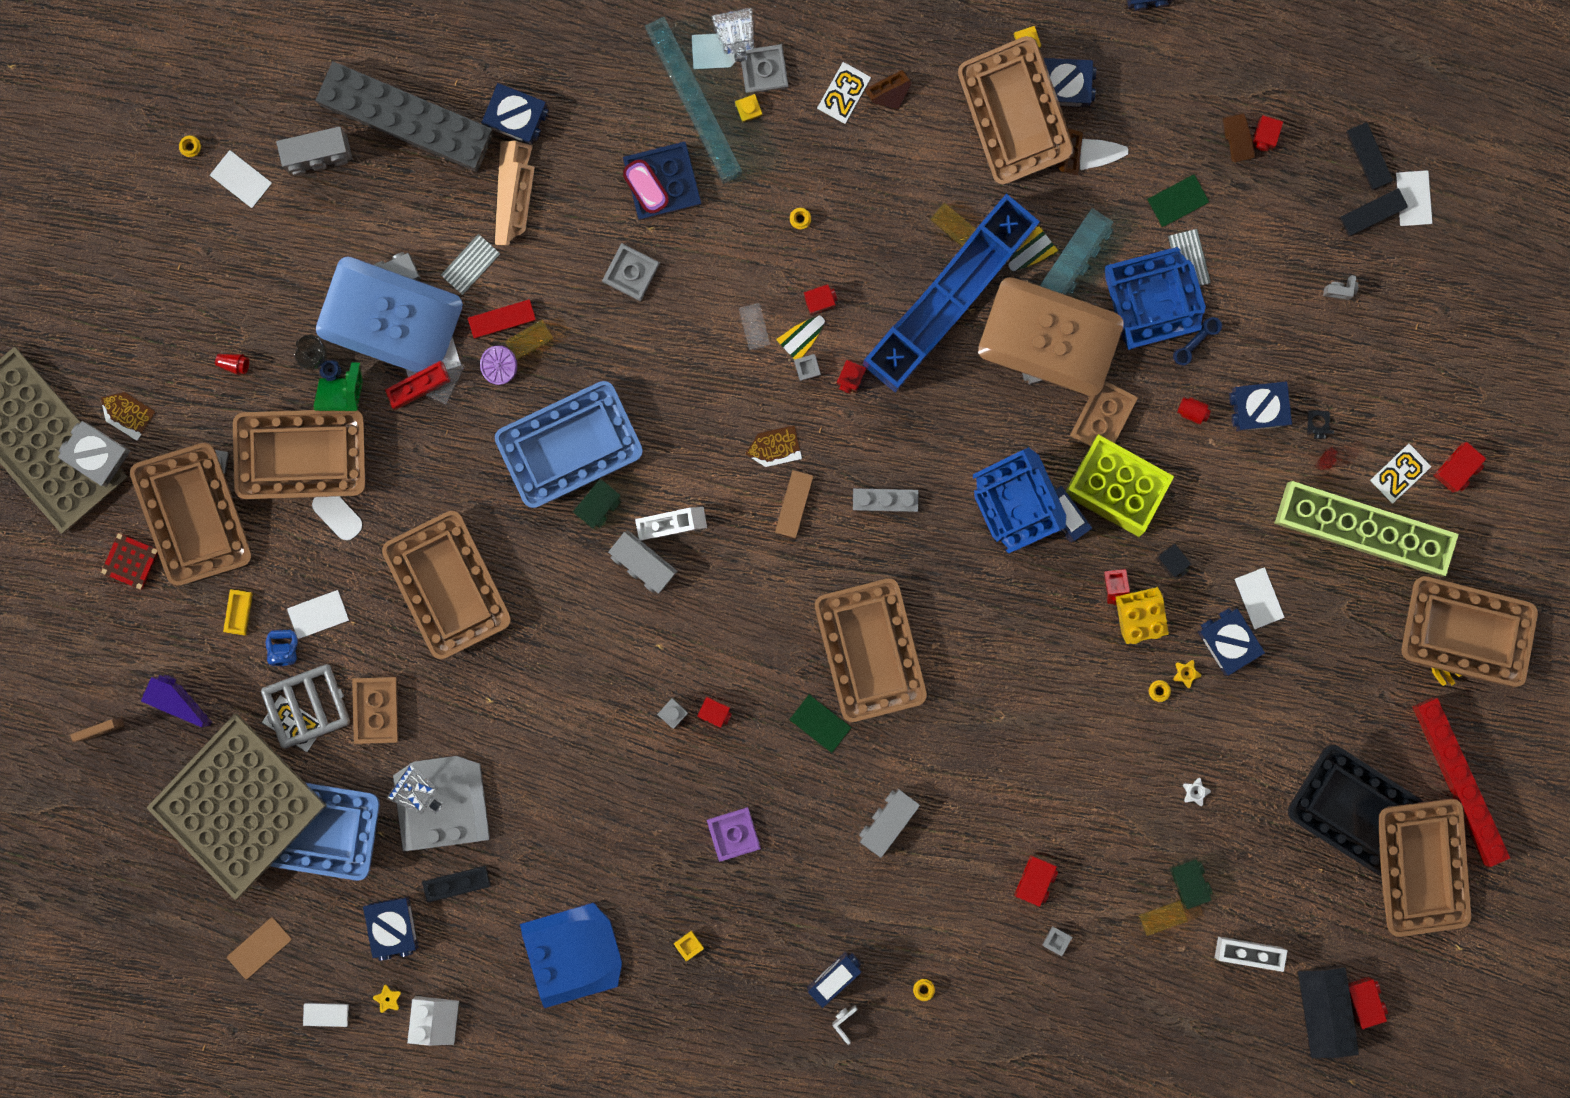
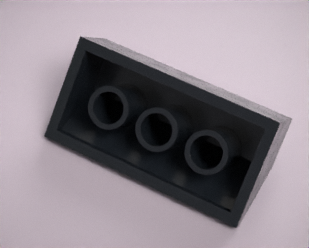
[1297,965,1359,1058]

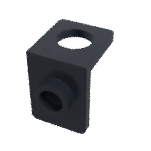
[1307,410,1334,439]

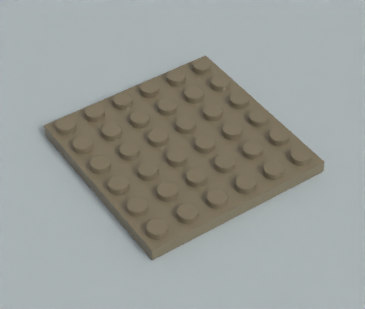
[147,714,327,900]

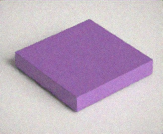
[707,807,761,862]

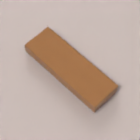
[775,470,813,539]

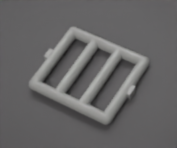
[261,664,351,749]

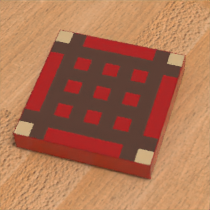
[101,533,158,590]

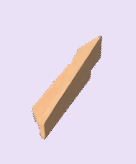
[495,141,535,246]

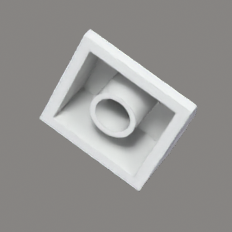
[408,996,459,1046]

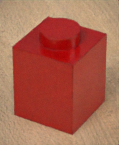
[1252,115,1283,151]
[804,284,838,316]
[697,697,732,728]

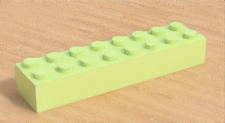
[1274,481,1459,577]

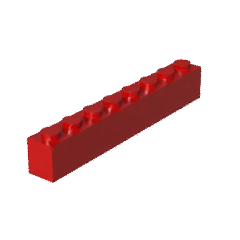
[1412,698,1510,867]

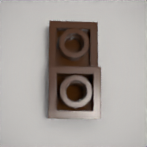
[1223,113,1255,162]

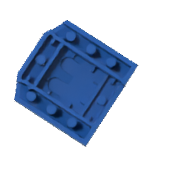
[1105,247,1205,350]
[973,447,1066,553]
[520,902,622,1008]

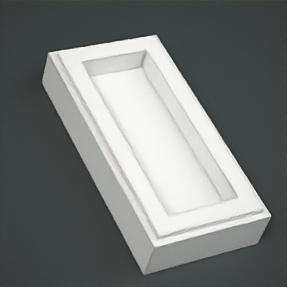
[303,1003,349,1027]

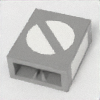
[58,421,130,487]

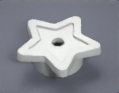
[1183,778,1211,806]

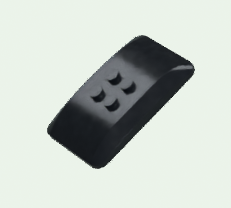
[1288,744,1424,876]

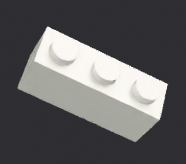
[1215,936,1287,972]

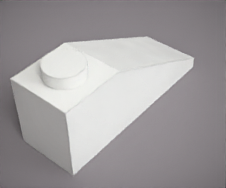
[635,507,707,540]

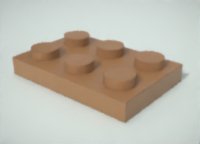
[1069,381,1138,447]
[352,677,399,744]

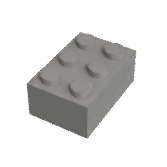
[276,127,353,176]

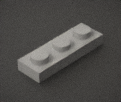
[853,488,918,512]

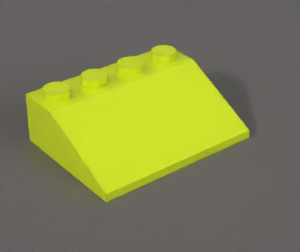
[1066,434,1174,537]

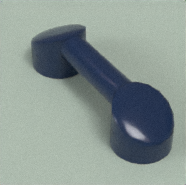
[1173,317,1222,365]

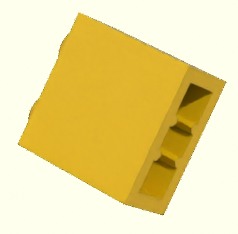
[1116,587,1169,644]

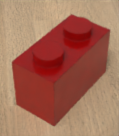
[1433,442,1486,493]
[1014,855,1058,907]
[1348,977,1388,1029]

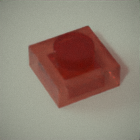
[1314,447,1338,471]

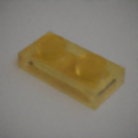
[930,202,976,247]
[505,320,553,360]
[1139,900,1188,936]

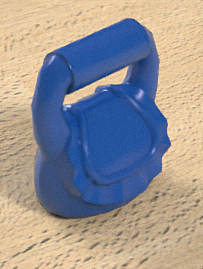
[265,630,298,666]

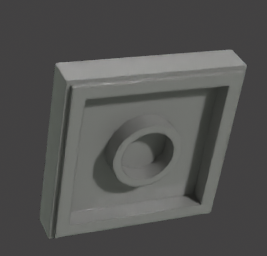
[740,44,788,94]
[602,243,660,302]

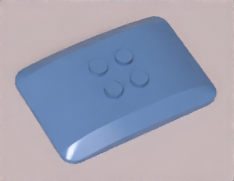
[316,256,463,373]
[495,381,643,508]
[270,783,380,881]

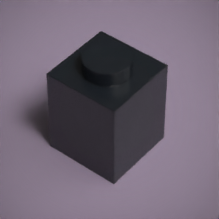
[1156,544,1191,578]

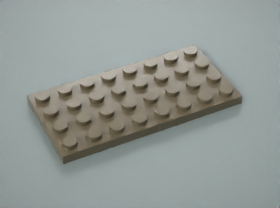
[0,347,129,534]

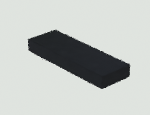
[1346,122,1393,190]
[1339,188,1408,237]
[422,865,491,903]

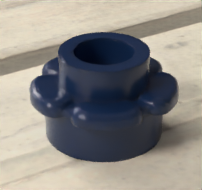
[320,360,341,381]

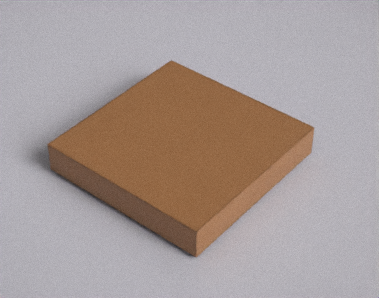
[70,718,124,742]

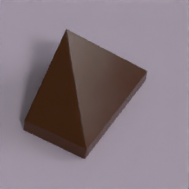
[864,70,911,109]
[1056,129,1083,175]

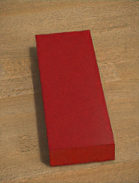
[468,299,536,339]
[385,361,451,410]

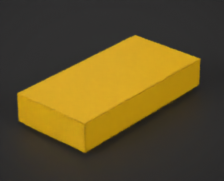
[223,589,253,636]

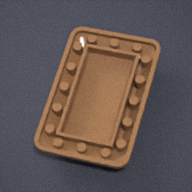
[958,36,1073,184]
[978,277,1124,396]
[233,410,366,499]
[130,442,251,586]
[382,511,511,659]
[1402,576,1538,687]
[815,579,927,722]
[1379,799,1471,937]

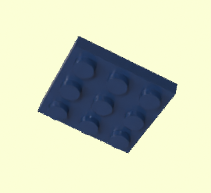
[623,141,702,221]

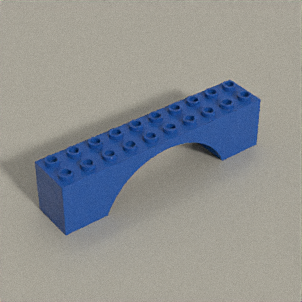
[863,193,1040,393]

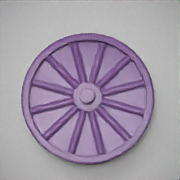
[480,346,517,385]

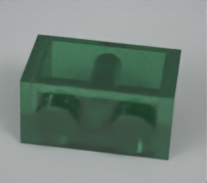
[573,479,622,529]
[1169,858,1213,910]

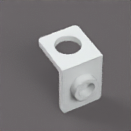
[832,1005,858,1045]

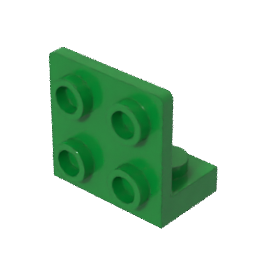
[314,362,363,411]

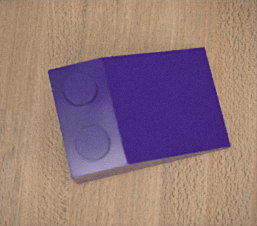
[141,674,212,727]

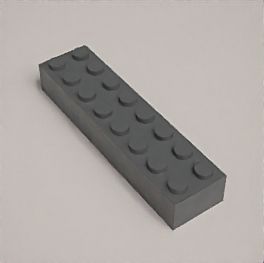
[315,61,494,173]

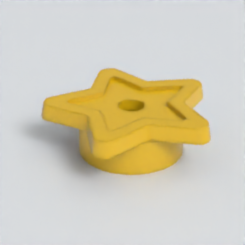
[1173,660,1201,688]
[373,985,401,1013]

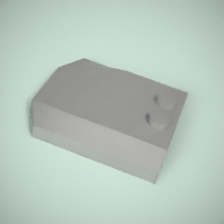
[393,756,490,851]

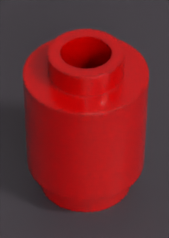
[1177,397,1211,425]

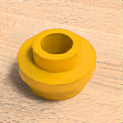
[179,136,201,158]
[790,208,811,230]
[1149,680,1171,702]
[913,979,935,1001]

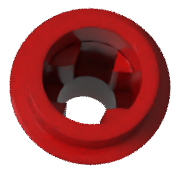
[215,354,249,375]

